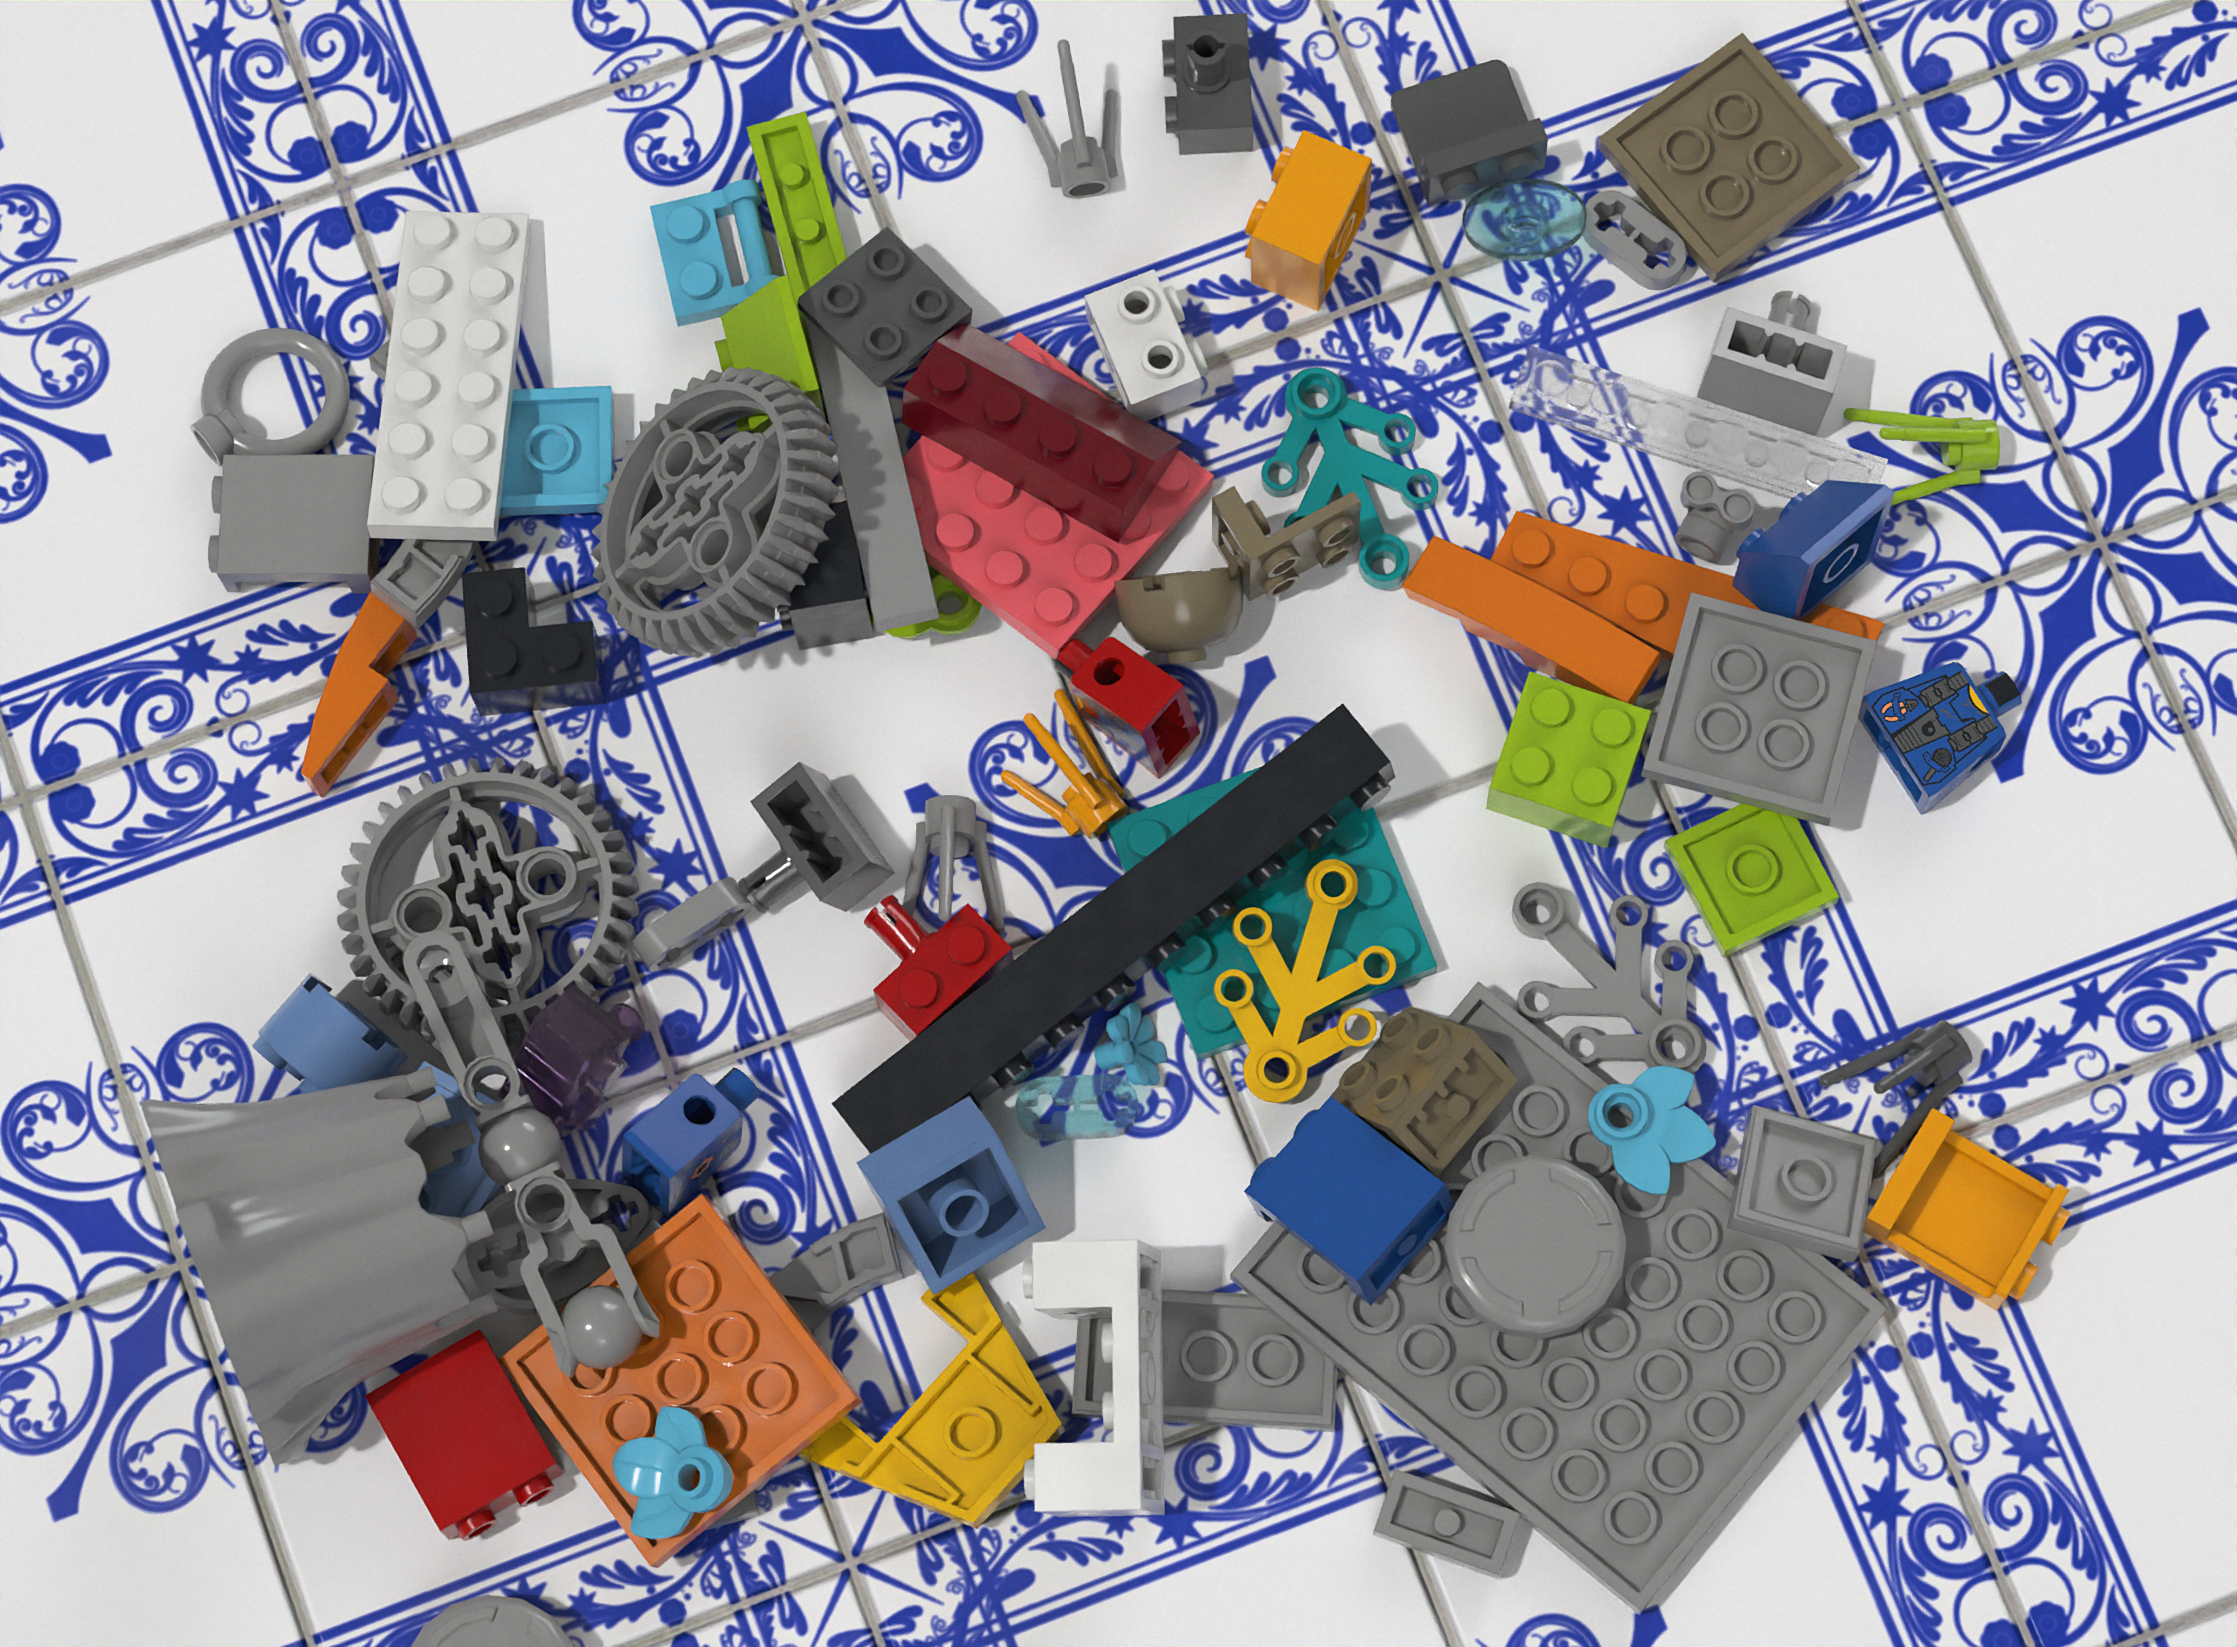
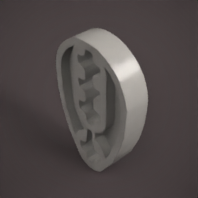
[466,1179,652,1315]

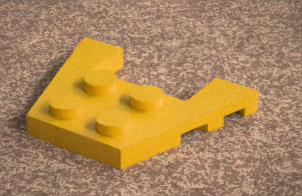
[797,1272,1065,1529]

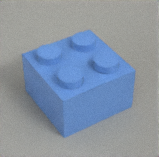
[856,1096,1046,1295]

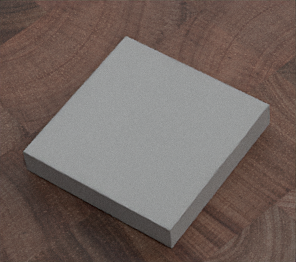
[1727,1105,1878,1263]

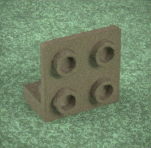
[1212,486,1361,602]
[1331,1006,1519,1177]

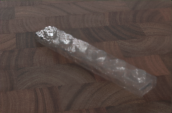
[1509,345,1888,499]

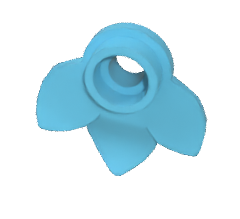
[1588,1066,1716,1196]
[612,1406,733,1539]

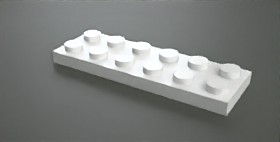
[367,211,531,541]

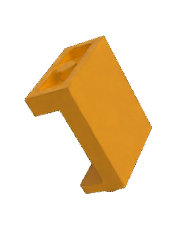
[1863,1107,2071,1311]

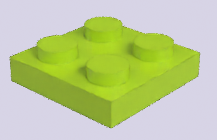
[1664,803,1839,958]

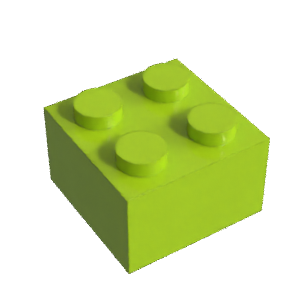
[1486,671,1652,848]

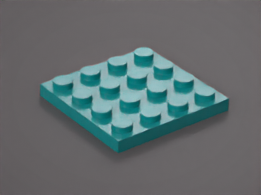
[1106,766,1438,1061]

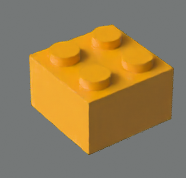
[1245,130,1372,312]

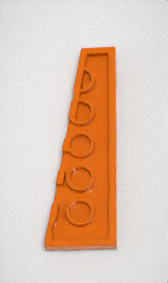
[1490,511,1885,661]

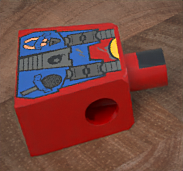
[1054,637,1200,779]

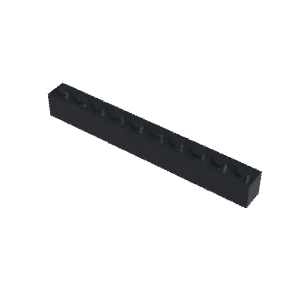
[831,703,1395,1154]

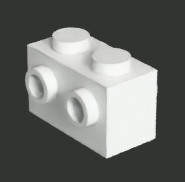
[1085,269,1208,421]

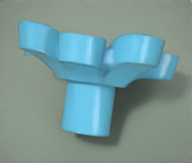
[1094,1002,1167,1086]

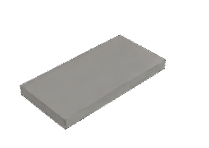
[1072,1289,1338,1432]

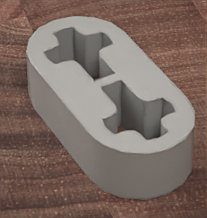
[1581,190,1687,291]
[632,877,752,972]

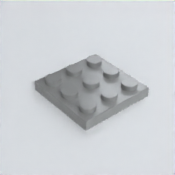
[1641,592,1878,826]

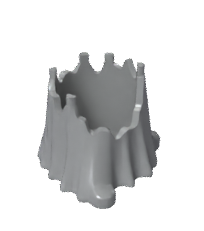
[140,1066,498,1466]

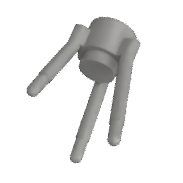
[1016,39,1118,199]
[902,795,1005,934]

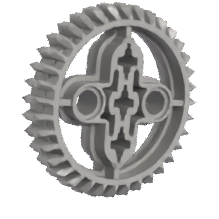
[591,366,841,658]
[337,756,639,1048]

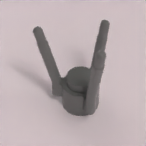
[1818,1020,1973,1176]

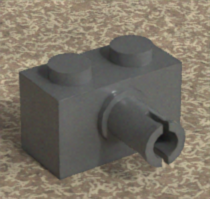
[1162,13,1253,155]
[738,762,895,913]

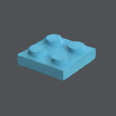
[499,386,614,516]

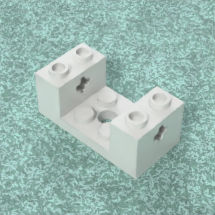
[1022,1239,1165,1517]

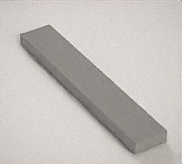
[805,316,939,632]

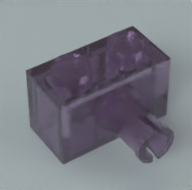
[498,985,645,1140]

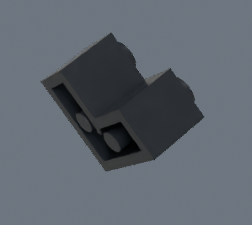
[777,501,874,650]
[462,567,606,716]

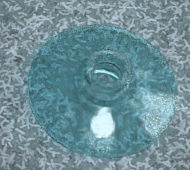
[1462,178,1587,261]

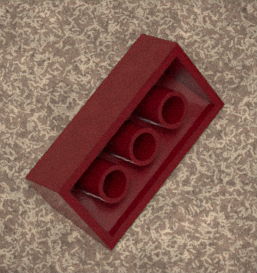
[901,323,1182,543]

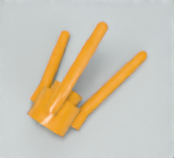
[1000,689,1128,840]

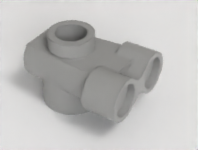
[1674,471,1755,562]

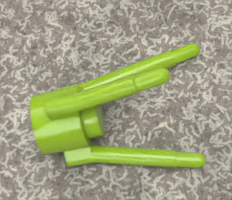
[1843,408,2000,506]

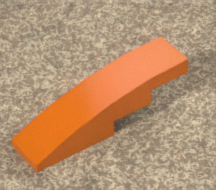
[1402,536,1662,705]
[301,590,417,798]

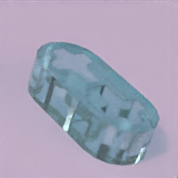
[1015,1074,1139,1141]

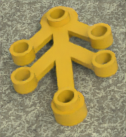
[1213,859,1396,1103]

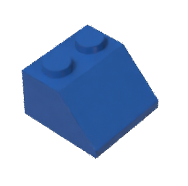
[1732,480,1895,621]

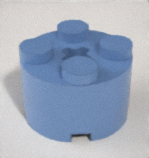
[252,973,408,1093]

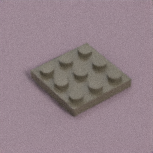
[1597,32,1860,283]

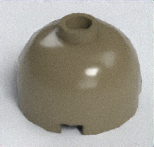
[1114,566,1243,664]

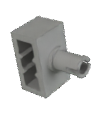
[1696,291,1848,436]

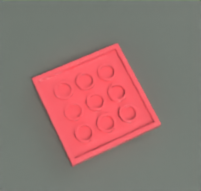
[902,332,1214,660]

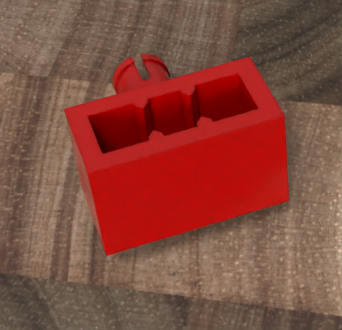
[864,894,1014,1041]

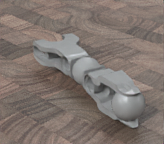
[403,931,660,1379]

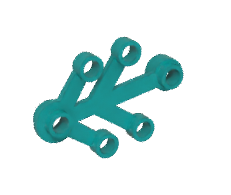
[1261,367,1439,589]

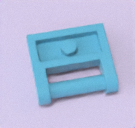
[650,179,779,327]

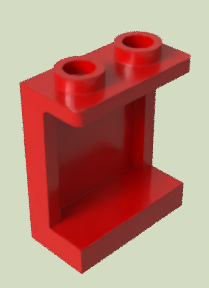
[364,1329,563,1541]

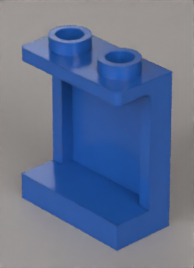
[1244,1096,1455,1306]

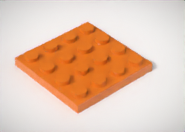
[498,1194,863,1568]

